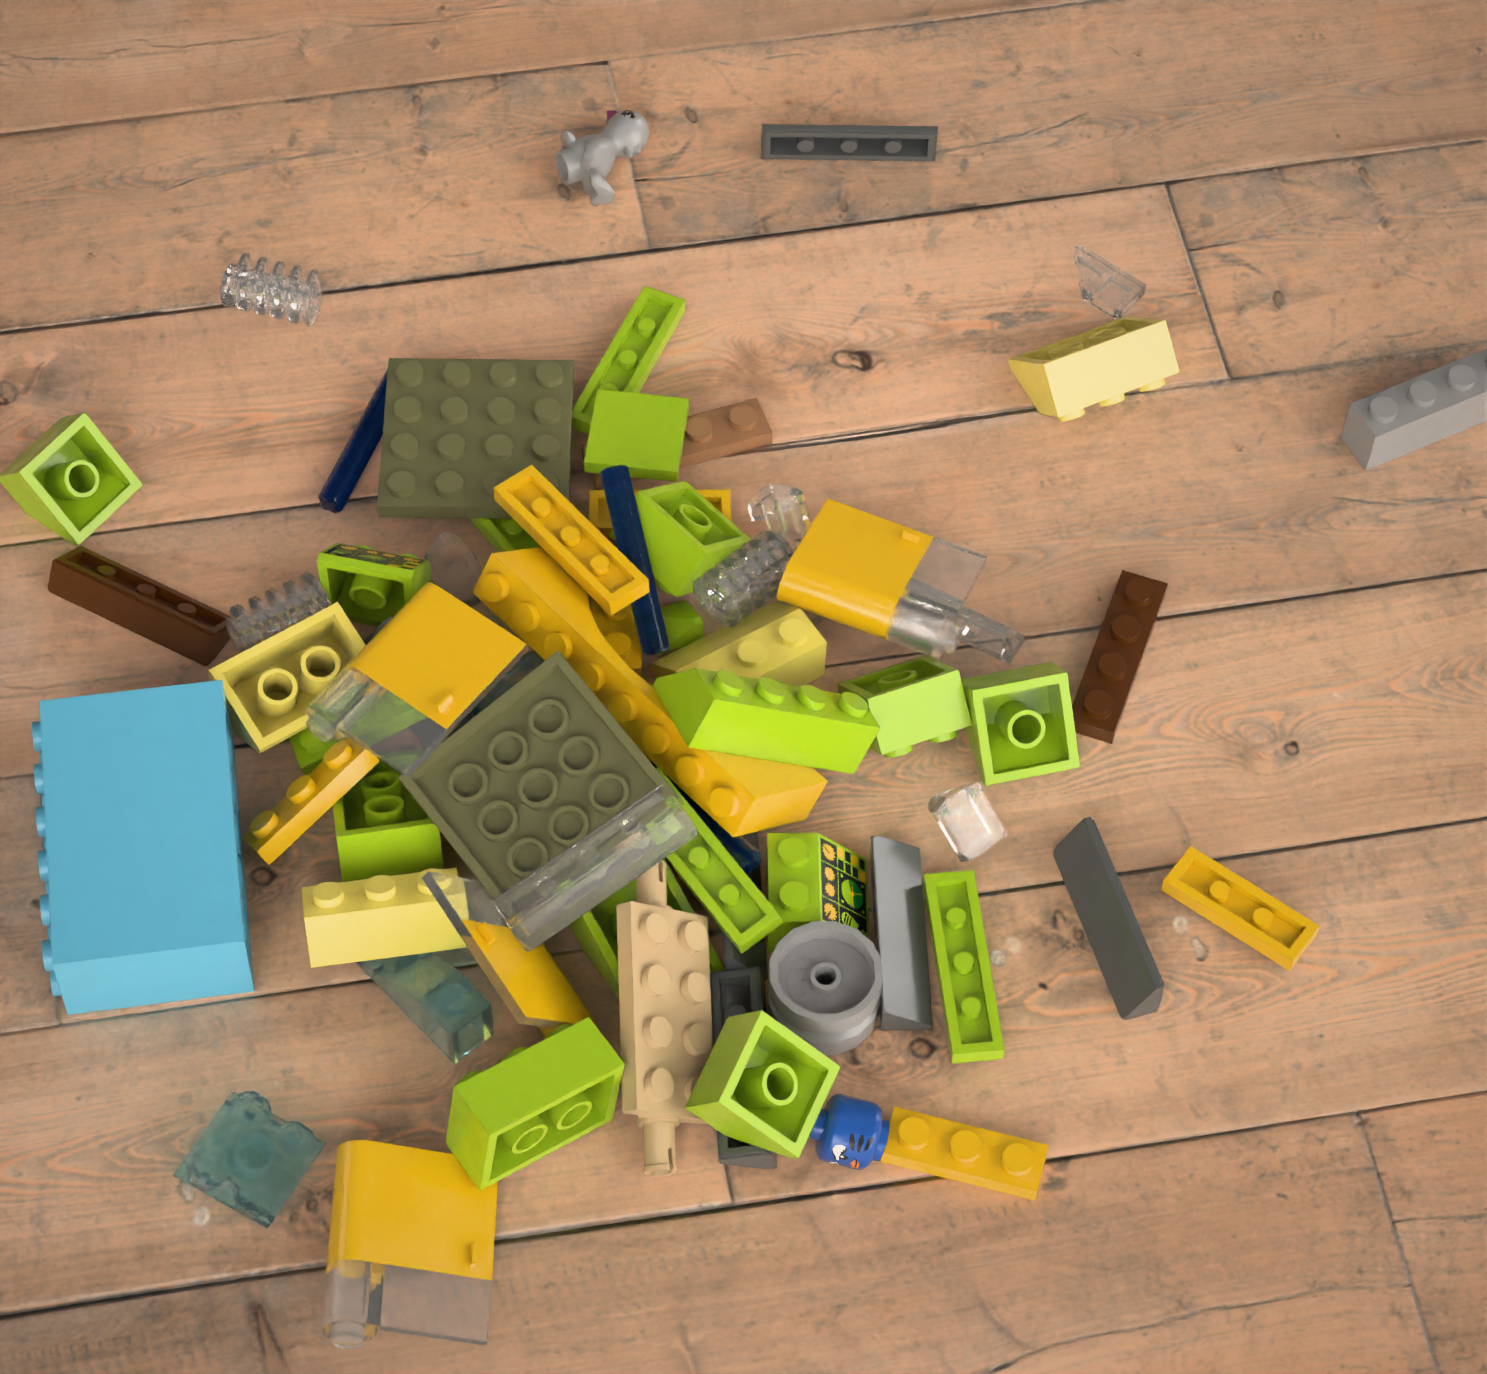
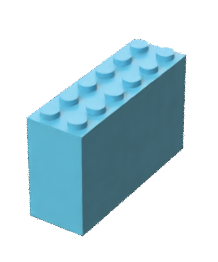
[32,680,255,1015]

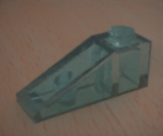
[356,952,494,1065]

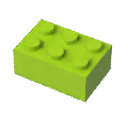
[445,1017,625,1191]

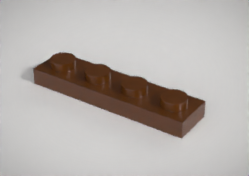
[1072,570,1168,744]

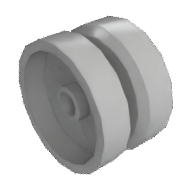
[767,921,883,1055]

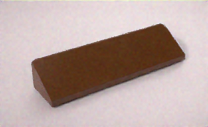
[48,546,240,666]

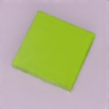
[584,389,689,482]

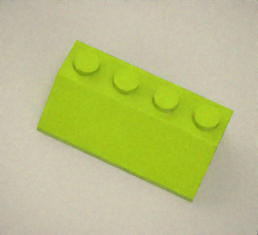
[652,668,881,774]

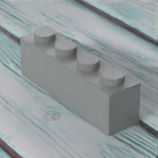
[1341,348,1487,471]

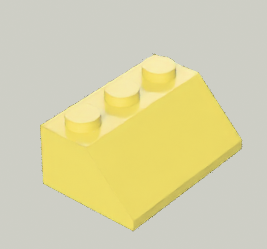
[1007,316,1180,421]
[209,602,369,754]
[650,602,827,687]
[302,868,466,968]

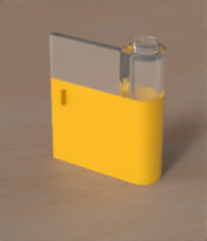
[777,498,987,660]
[305,582,529,778]
[422,871,601,1039]
[321,1140,498,1349]

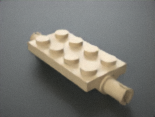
[616,860,713,1176]

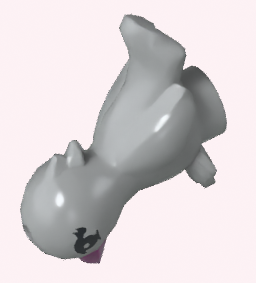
[556,110,649,206]

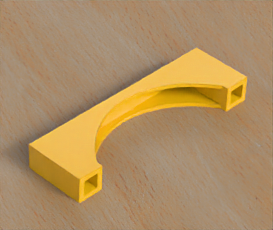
[472,547,828,837]

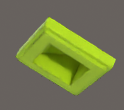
[640,600,703,655]

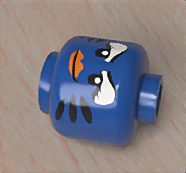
[808,1094,890,1170]

